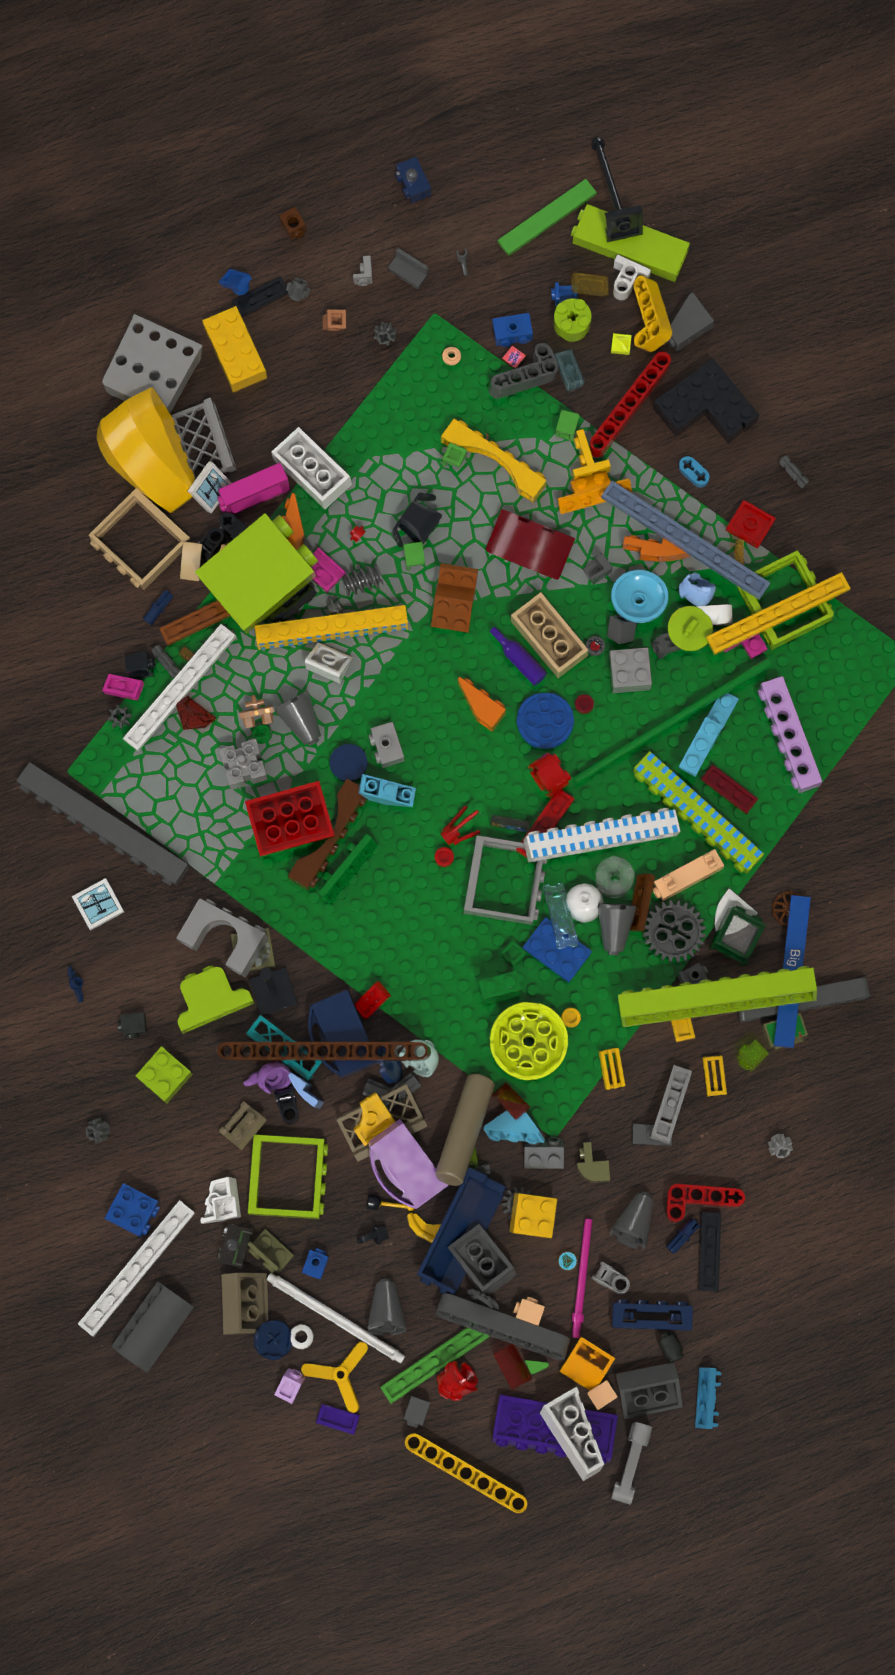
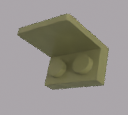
[247,1229,294,1274]

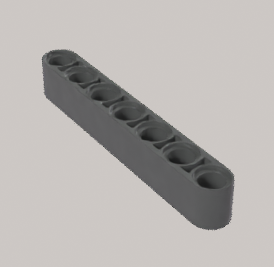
[738,978,871,1022]
[436,1293,570,1361]

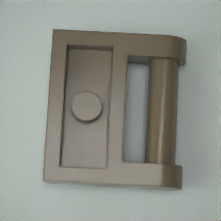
[218,1101,267,1150]

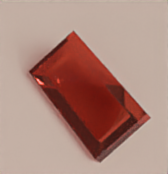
[176,696,216,730]
[492,1082,530,1120]

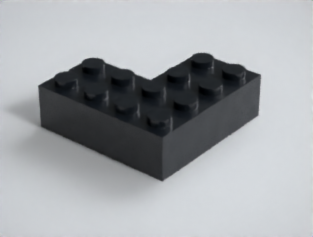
[653,359,759,443]

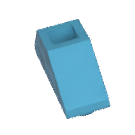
[359,774,416,807]
[484,1110,545,1144]

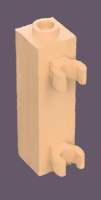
[652,849,724,902]

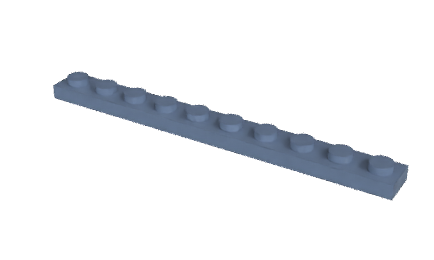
[601,481,770,600]

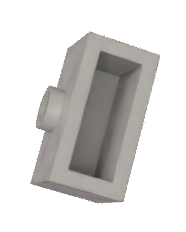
[368,722,404,768]

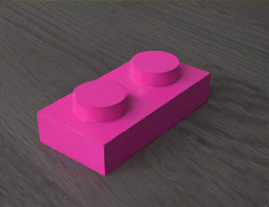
[102,674,144,701]

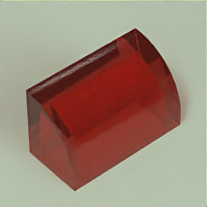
[493,1344,532,1390]

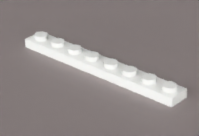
[123,624,236,751]
[78,1200,195,1337]

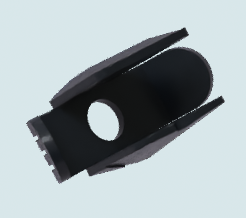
[391,493,442,548]

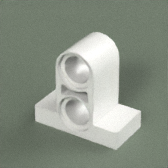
[613,255,651,300]

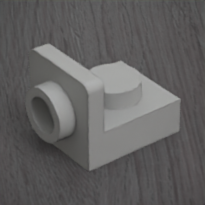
[353,256,373,286]

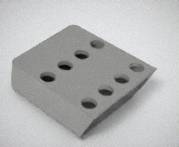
[102,314,202,413]

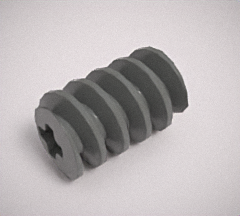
[342,564,384,597]

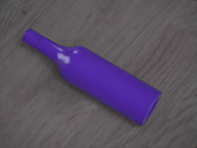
[490,627,548,686]

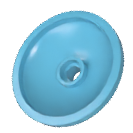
[611,570,668,623]

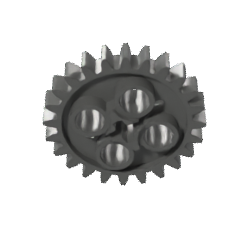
[643,900,706,963]

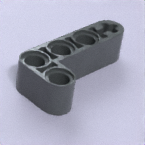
[489,343,559,398]

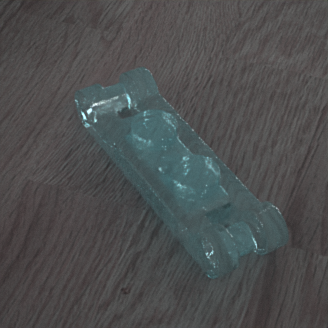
[543,883,578,949]

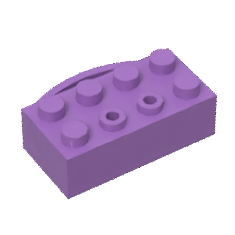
[368,1119,448,1209]

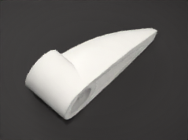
[678,605,733,626]

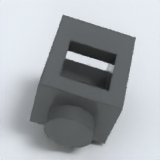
[678,963,709,984]

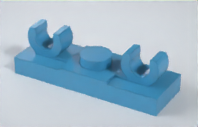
[695,1367,721,1429]

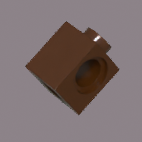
[279,207,307,240]

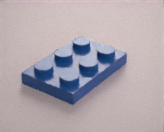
[523,917,592,983]

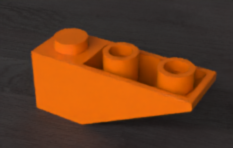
[282,493,305,550]
[458,677,506,732]

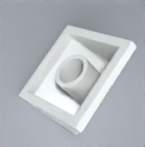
[305,642,353,684]

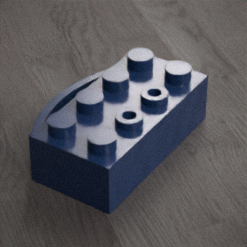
[308,990,377,1079]

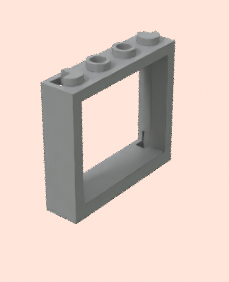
[464,835,547,925]

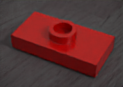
[354,981,391,1020]

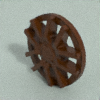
[772,891,802,927]

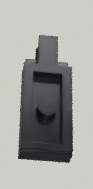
[269,584,317,623]

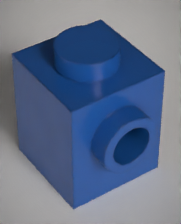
[302,1248,329,1280]

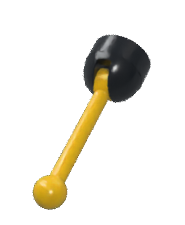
[367,1194,414,1211]

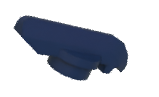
[67,966,83,1003]

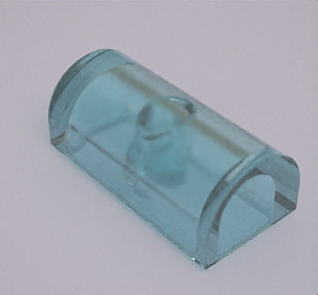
[554,349,585,391]

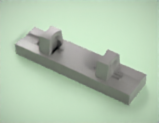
[650,1065,692,1144]

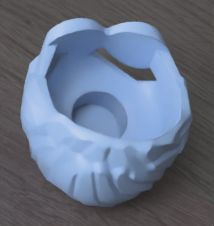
[679,572,716,606]

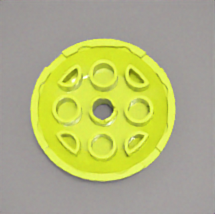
[490,1002,568,1080]

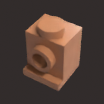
[323,310,346,331]

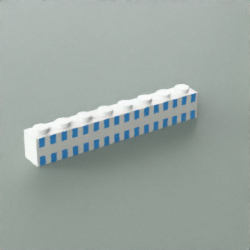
[524,808,680,863]

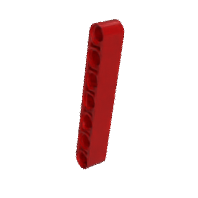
[589,352,671,458]

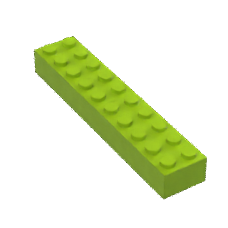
[618,966,817,1027]

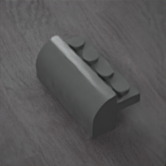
[111,1281,194,1373]

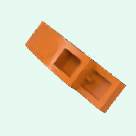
[622,535,691,562]

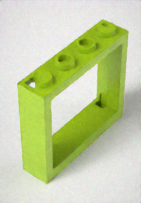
[736,550,834,650]
[248,1135,328,1219]

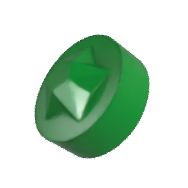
[252,724,272,744]

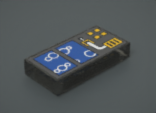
[490,815,530,833]

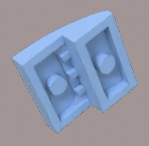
[289,1073,324,1109]

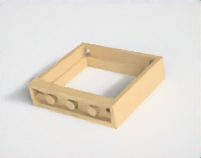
[89,489,191,590]

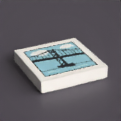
[188,461,232,513]
[72,878,124,931]

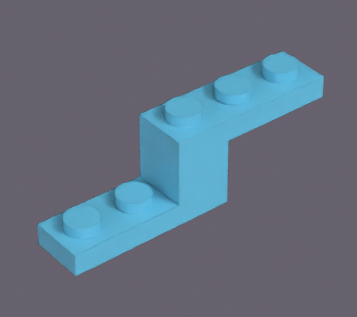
[679,693,739,777]

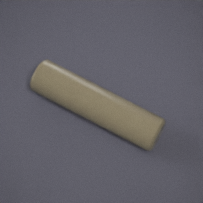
[435,1074,495,1186]

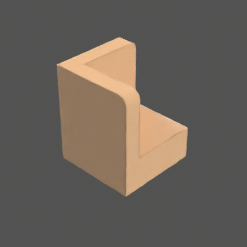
[587,1380,617,1410]

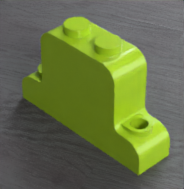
[178,965,254,1034]

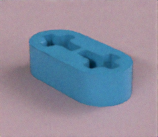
[679,456,710,488]

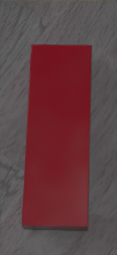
[701,764,758,815]

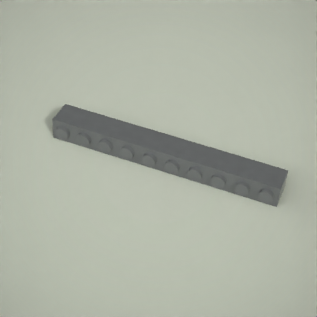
[17,762,189,887]

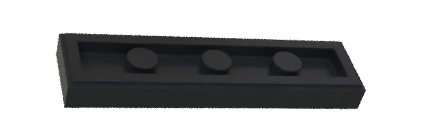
[698,1211,721,1292]

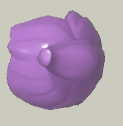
[243,1061,291,1094]

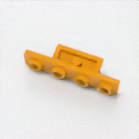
[558,472,632,514]

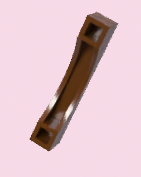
[288,779,368,891]

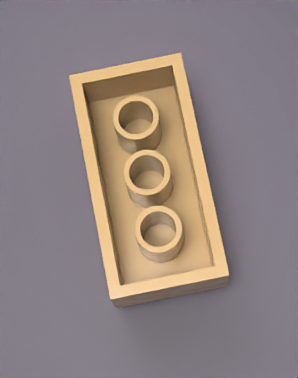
[511,593,588,678]

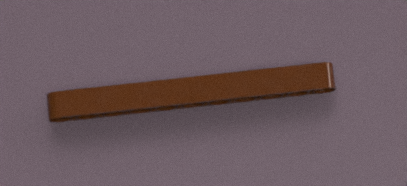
[217,1042,431,1061]

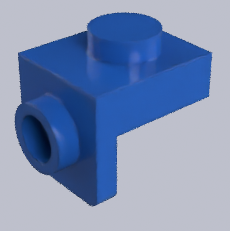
[551,282,577,306]

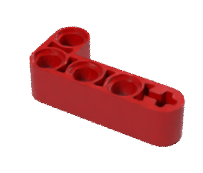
[666,1184,745,1223]

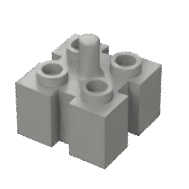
[219,739,268,790]

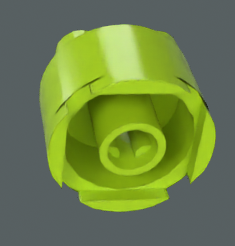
[554,299,591,342]

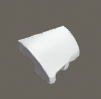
[200,1177,241,1224]

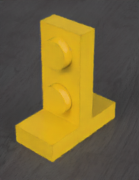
[572,429,611,480]

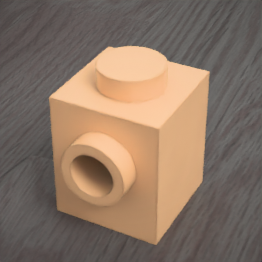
[513,1297,545,1326]

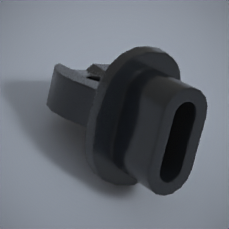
[357,1224,389,1245]

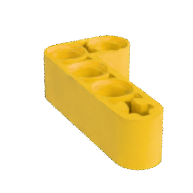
[633,276,672,352]

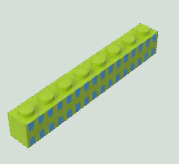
[633,751,764,874]

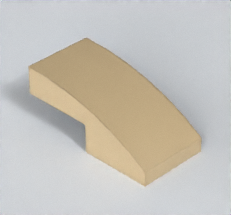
[180,542,203,581]

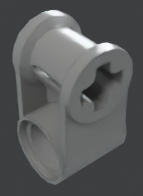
[591,1261,630,1295]

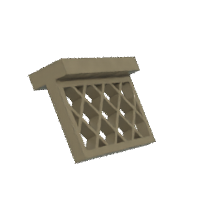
[336,1083,427,1162]

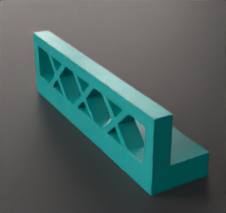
[246,1015,322,1082]

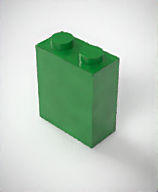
[478,971,522,1006]

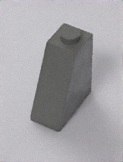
[667,292,714,351]

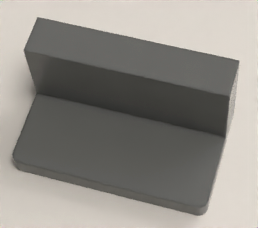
[388,248,429,290]

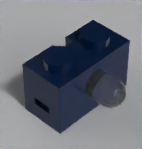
[394,157,431,204]

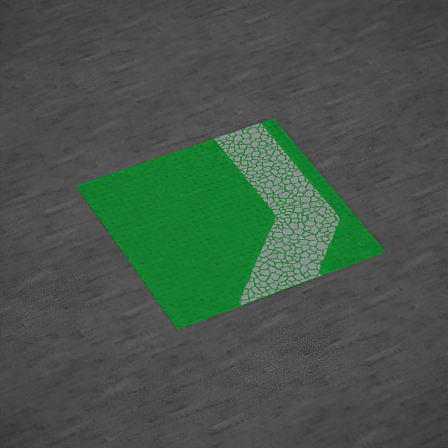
[68,314,895,1137]

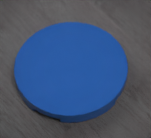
[517,693,574,749]

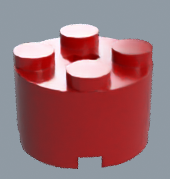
[528,753,571,797]

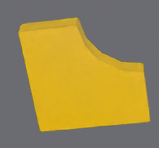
[353,1092,396,1146]

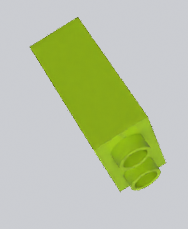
[195,514,318,634]

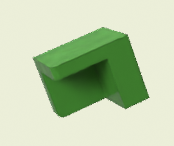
[555,410,579,441]
[442,443,467,468]
[403,542,425,571]

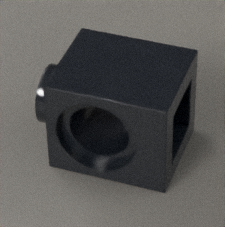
[125,651,156,680]

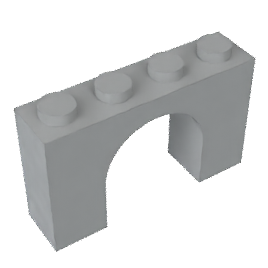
[176,898,269,978]

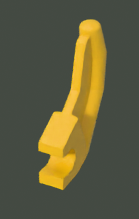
[407,1213,441,1243]

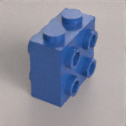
[104,1183,161,1238]

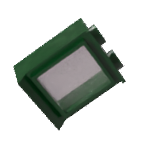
[708,906,766,967]

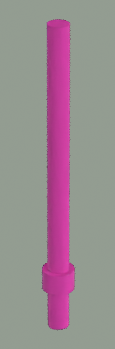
[572,1219,592,1338]

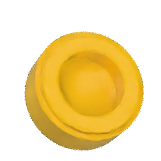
[561,1008,581,1028]

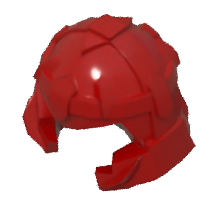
[437,1361,478,1401]

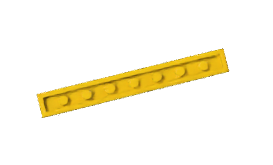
[706,572,851,655]

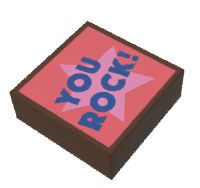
[501,345,527,369]

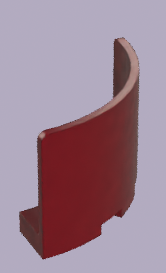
[486,509,575,580]

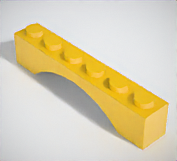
[441,419,547,503]

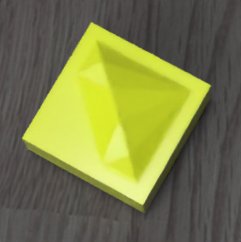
[611,333,632,355]

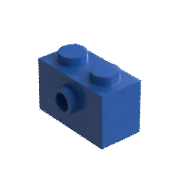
[492,313,533,347]

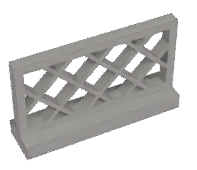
[171,398,237,480]

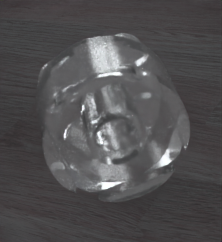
[595,856,635,898]

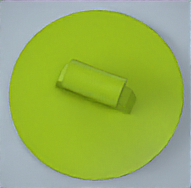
[668,606,713,651]

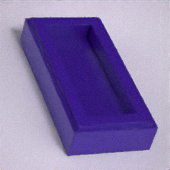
[316,1404,360,1435]

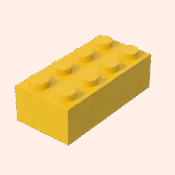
[202,306,267,392]

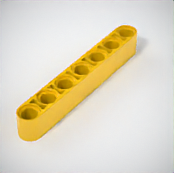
[405,1434,527,1513]

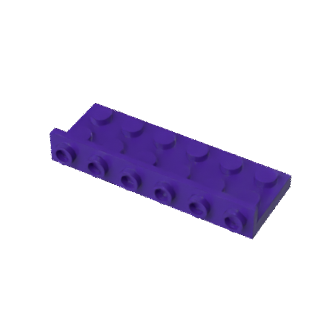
[492,1395,618,1464]

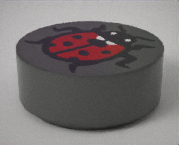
[586,636,605,656]

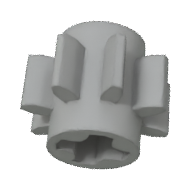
[768,1134,793,1158]

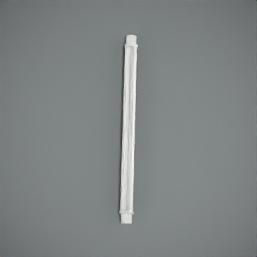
[267,1273,405,1363]

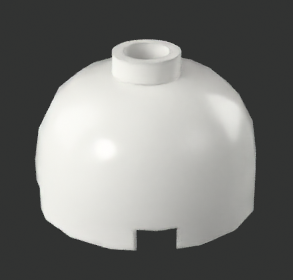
[565,883,604,923]

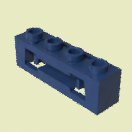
[612,1300,693,1331]

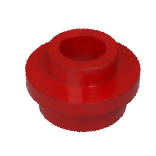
[349,525,366,542]

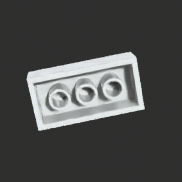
[271,427,352,509]

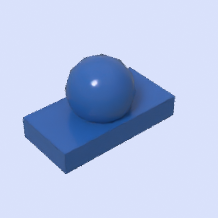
[219,269,252,296]

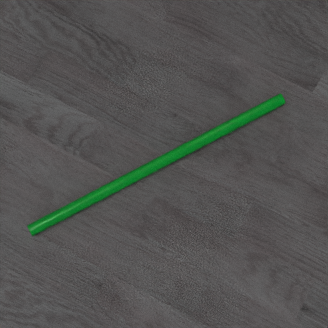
[573,658,772,785]

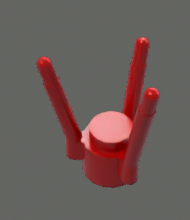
[440,806,480,845]

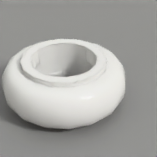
[291,1324,314,1349]

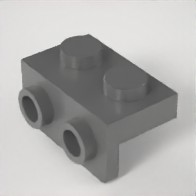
[524,1137,564,1169]

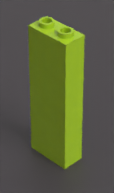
[571,204,690,282]

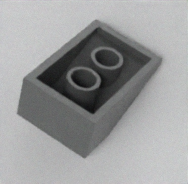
[448,1224,517,1296]

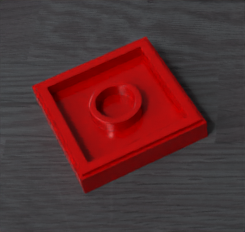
[725,500,776,549]

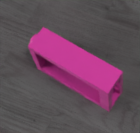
[217,463,290,515]

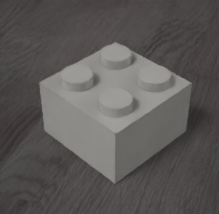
[609,648,652,693]

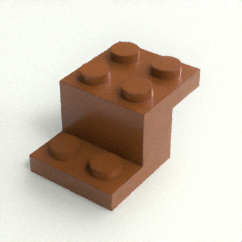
[431,563,478,633]

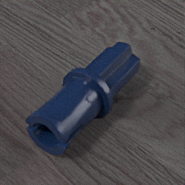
[142,590,173,626]
[666,1218,700,1254]

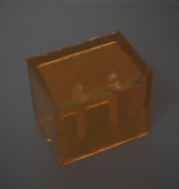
[178,646,195,663]

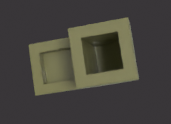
[577,1142,610,1183]

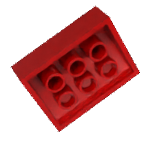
[245,781,335,857]

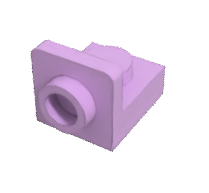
[274,1368,306,1404]

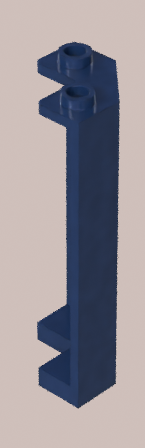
[417,1167,507,1295]

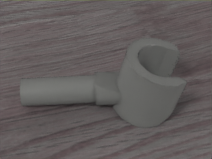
[456,249,468,276]

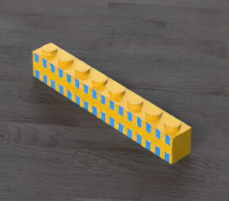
[255,605,408,650]

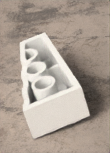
[540,1387,604,1481]

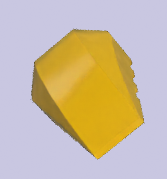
[97,387,195,513]

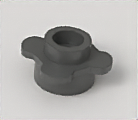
[327,599,344,615]

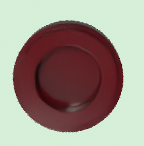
[575,694,594,714]

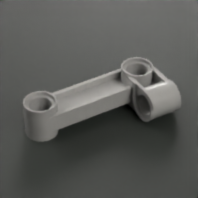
[611,1422,652,1505]

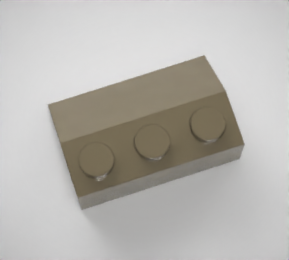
[222,1273,269,1335]

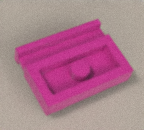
[311,547,346,593]

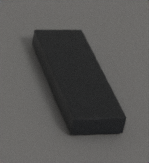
[232,276,289,318]

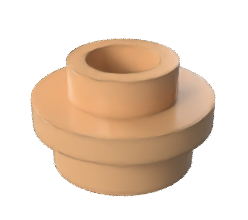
[442,347,461,366]

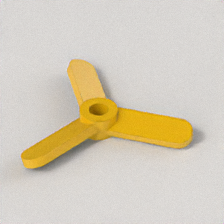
[301,1342,368,1413]

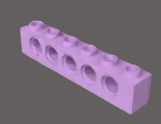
[758,676,822,793]

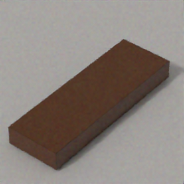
[630,874,655,932]

